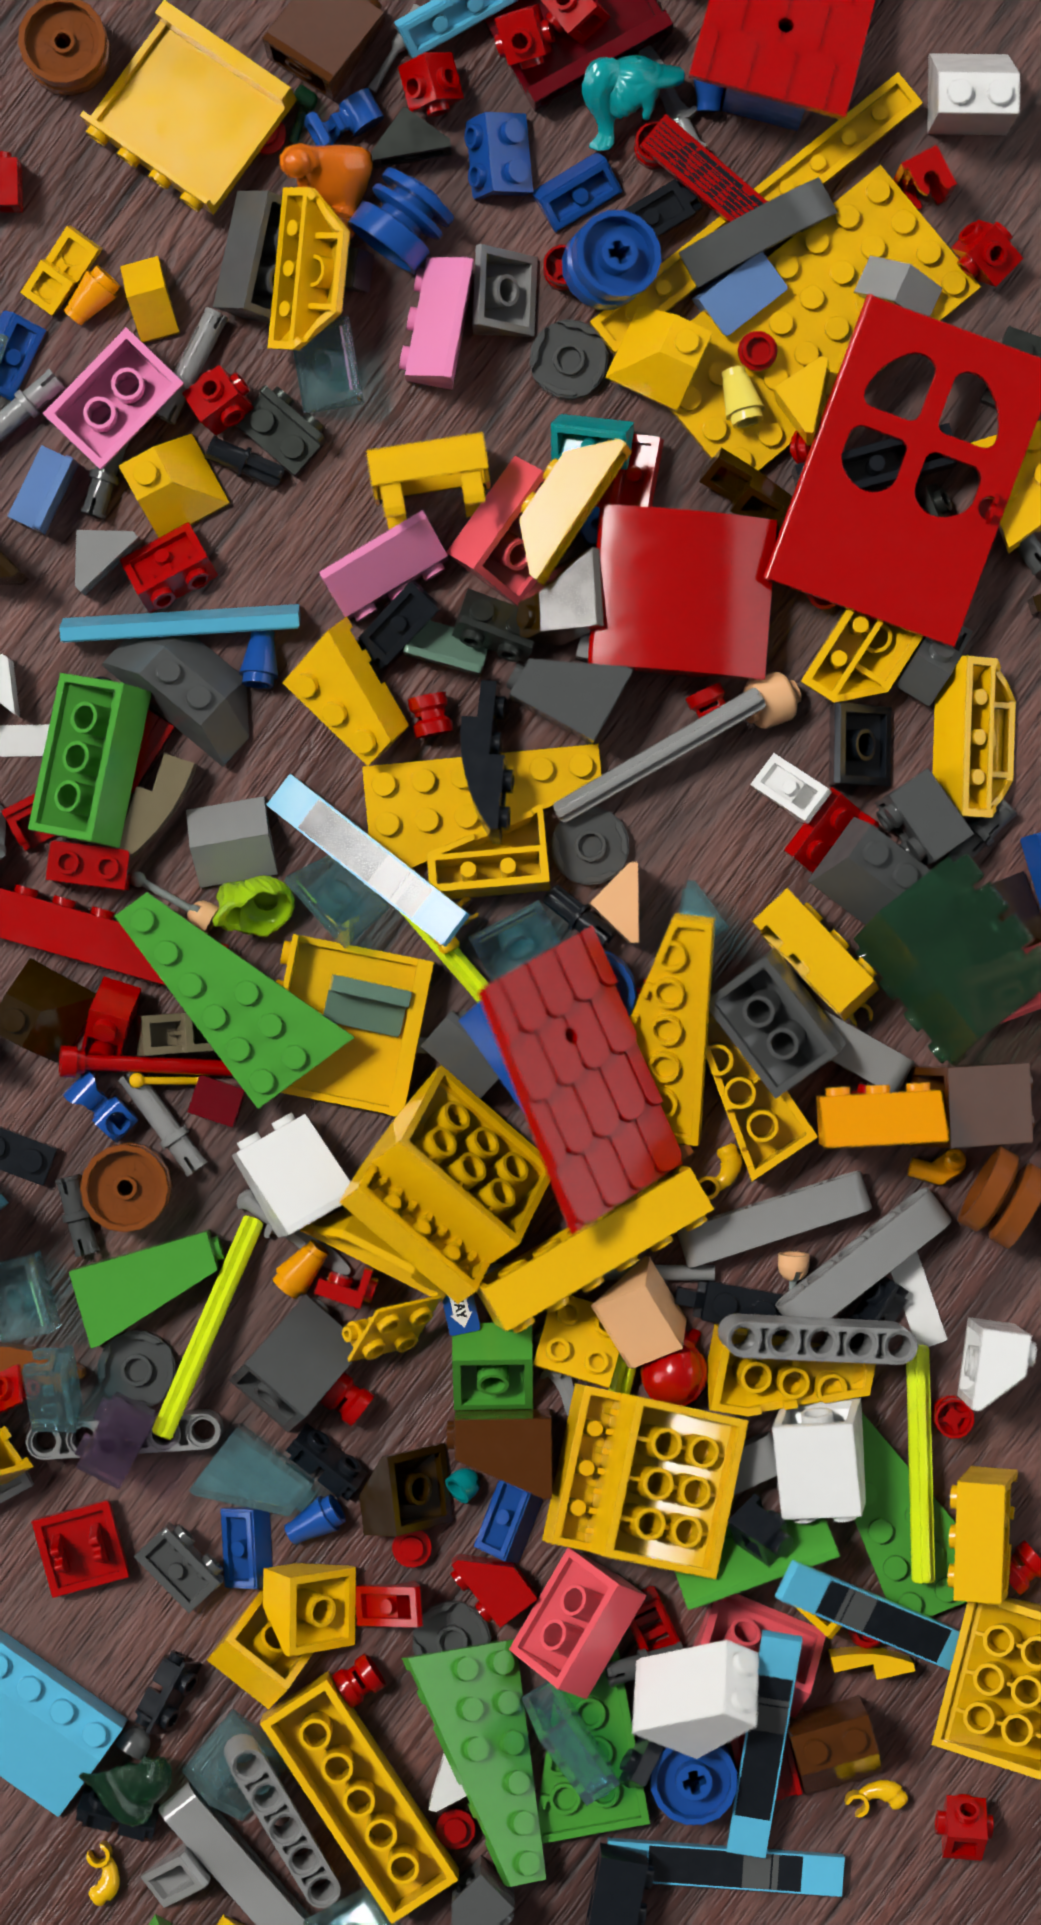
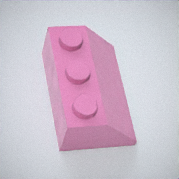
[399,257,474,390]
[43,327,184,470]
[319,510,449,622]

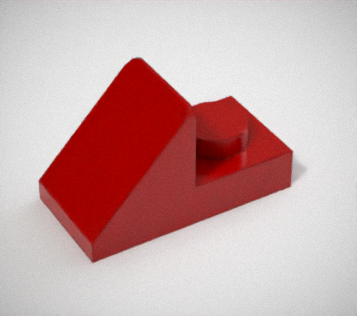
[356,1581,423,1628]

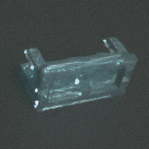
[22,1345,83,1432]

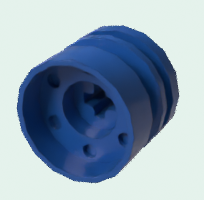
[348,167,454,274]

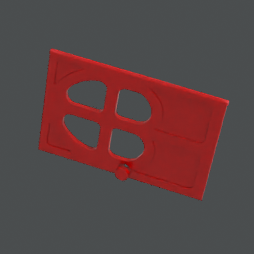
[763,294,1041,648]

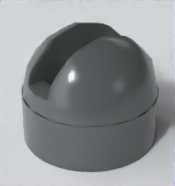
[116,1726,151,1760]

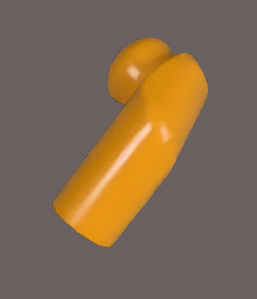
[907,1148,966,1185]

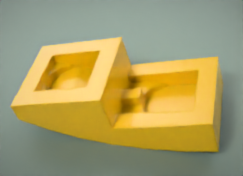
[20,226,103,316]
[828,1646,915,1680]

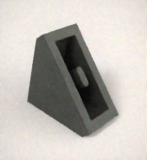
[371,106,452,168]

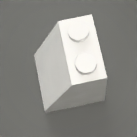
[927,53,1020,135]
[231,1112,350,1238]
[772,1398,866,1524]
[632,1640,759,1759]

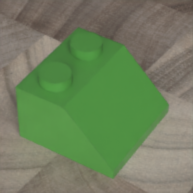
[452,1323,533,1410]

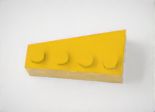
[706,1014,818,1181]

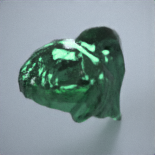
[79,1756,172,1826]

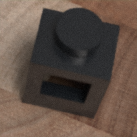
[728,1494,794,1567]

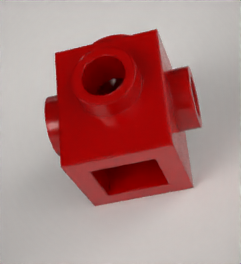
[541,0,611,44]
[495,3,555,69]
[398,52,464,117]
[951,219,1023,287]
[182,364,254,436]
[935,1794,994,1861]

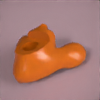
[279,143,373,242]

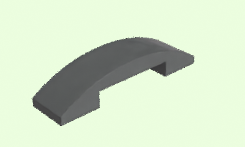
[679,177,838,289]

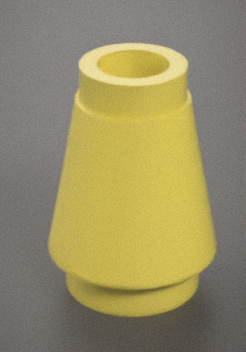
[721,366,765,429]

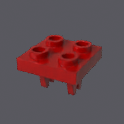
[31,1498,130,1598]

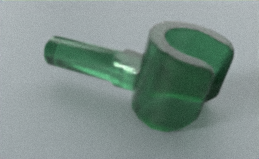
[288,85,318,144]

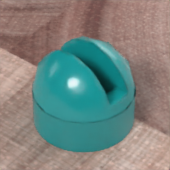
[445,1468,480,1504]

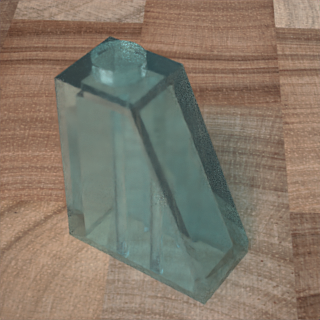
[189,1422,316,1516]
[521,1681,620,1806]

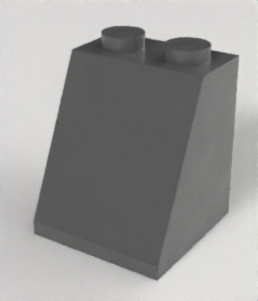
[507,659,633,744]
[229,1294,353,1433]

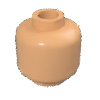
[743,672,801,729]

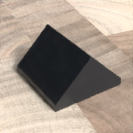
[829,703,892,786]

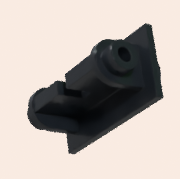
[847,1276,909,1349]
[285,1423,368,1500]
[135,1650,202,1734]
[76,1785,161,1842]

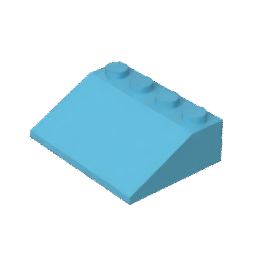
[0,1629,127,1817]

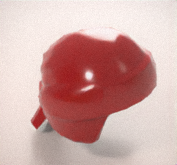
[640,1329,708,1406]

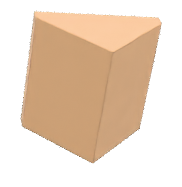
[589,862,639,943]
[591,1256,687,1369]

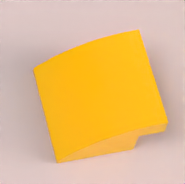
[339,1065,550,1304]
[542,1383,749,1579]
[931,1597,1041,1780]

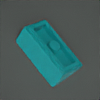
[551,414,634,470]

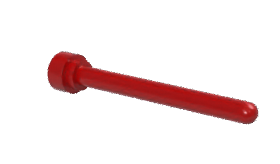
[59,1045,233,1078]

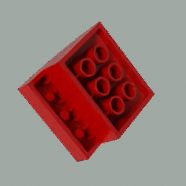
[588,504,777,680]

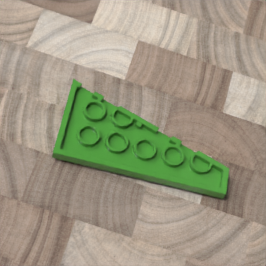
[115,892,354,1109]
[854,1413,966,1617]
[402,1639,547,1887]
[538,1646,650,1844]

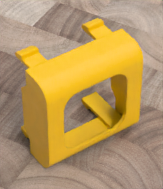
[366,432,490,530]

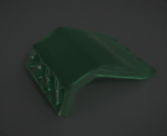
[853,853,1041,1066]

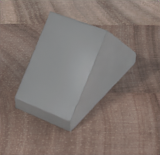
[853,255,943,317]
[75,530,142,595]
[140,1842,212,1908]

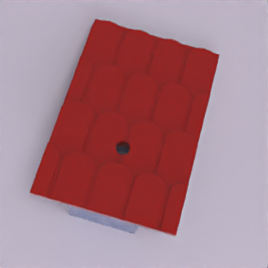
[688,0,875,131]
[459,925,682,1236]

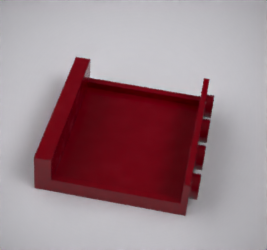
[483,0,673,111]

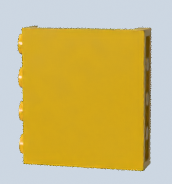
[80,0,297,215]
[276,934,434,1117]

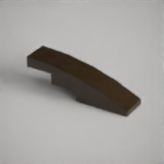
[699,447,793,540]

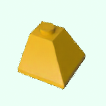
[605,305,713,412]
[119,433,230,538]
[263,1563,356,1657]

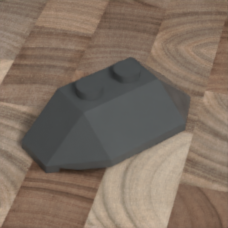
[102,635,249,767]

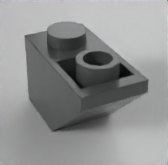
[896,625,973,706]

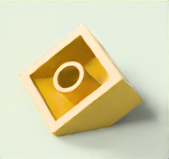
[207,1588,314,1710]

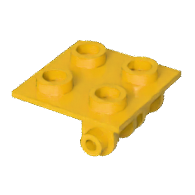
[342,1295,442,1362]
[533,1295,619,1388]

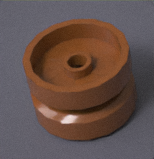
[18,0,112,96]
[80,1142,173,1232]
[957,1146,1041,1249]

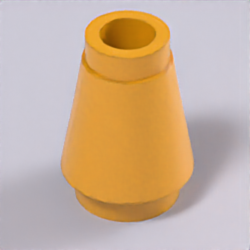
[64,265,121,326]
[272,1239,329,1299]

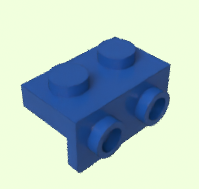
[464,112,533,199]

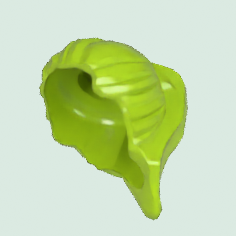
[213,875,295,937]

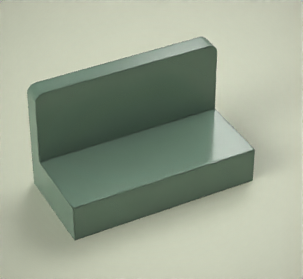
[403,621,488,677]
[323,974,412,1037]

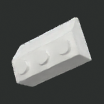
[957,1317,1036,1411]

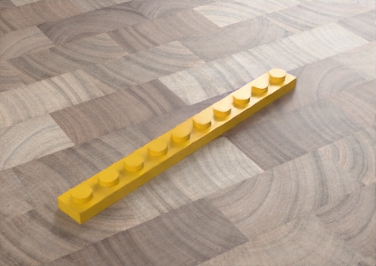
[590,72,923,355]

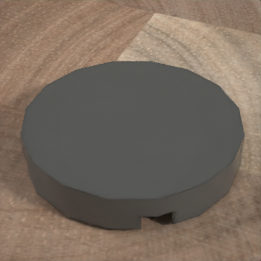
[529,319,608,400]
[551,807,629,885]
[98,1330,177,1409]
[412,1600,491,1655]

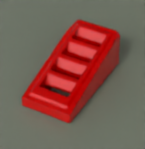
[629,1586,684,1652]

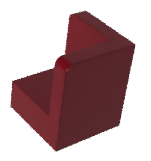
[187,1075,246,1127]

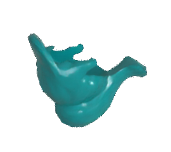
[582,55,685,151]

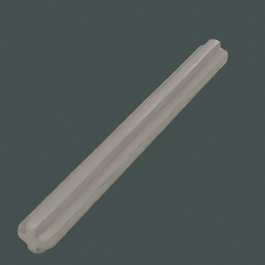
[553,688,766,823]

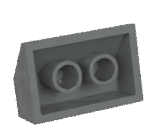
[213,191,282,324]
[808,817,958,948]
[709,948,847,1099]

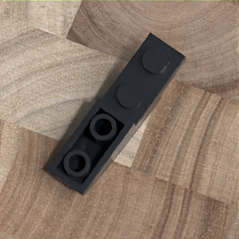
[460,680,515,844]

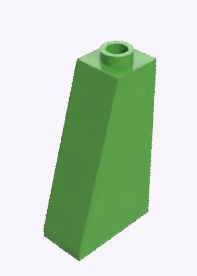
[69,1229,225,1348]

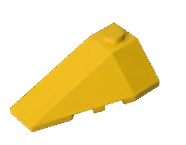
[707,1324,876,1416]

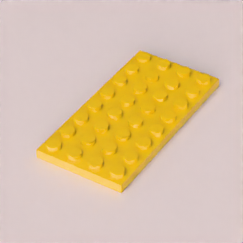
[669,164,981,471]

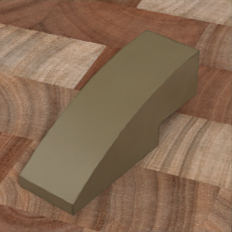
[116,753,198,861]
[134,1012,214,1056]

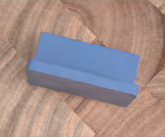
[691,252,788,336]
[7,445,79,535]

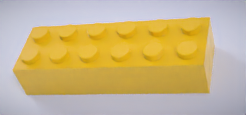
[476,1165,714,1333]
[260,1671,459,1924]

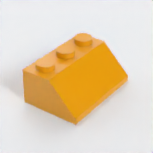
[816,1082,948,1148]

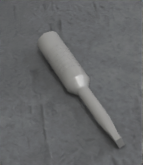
[368,4,420,92]

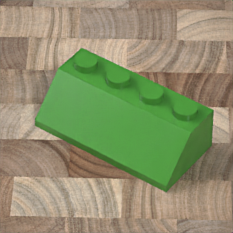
[28,673,151,848]
[675,1510,840,1610]

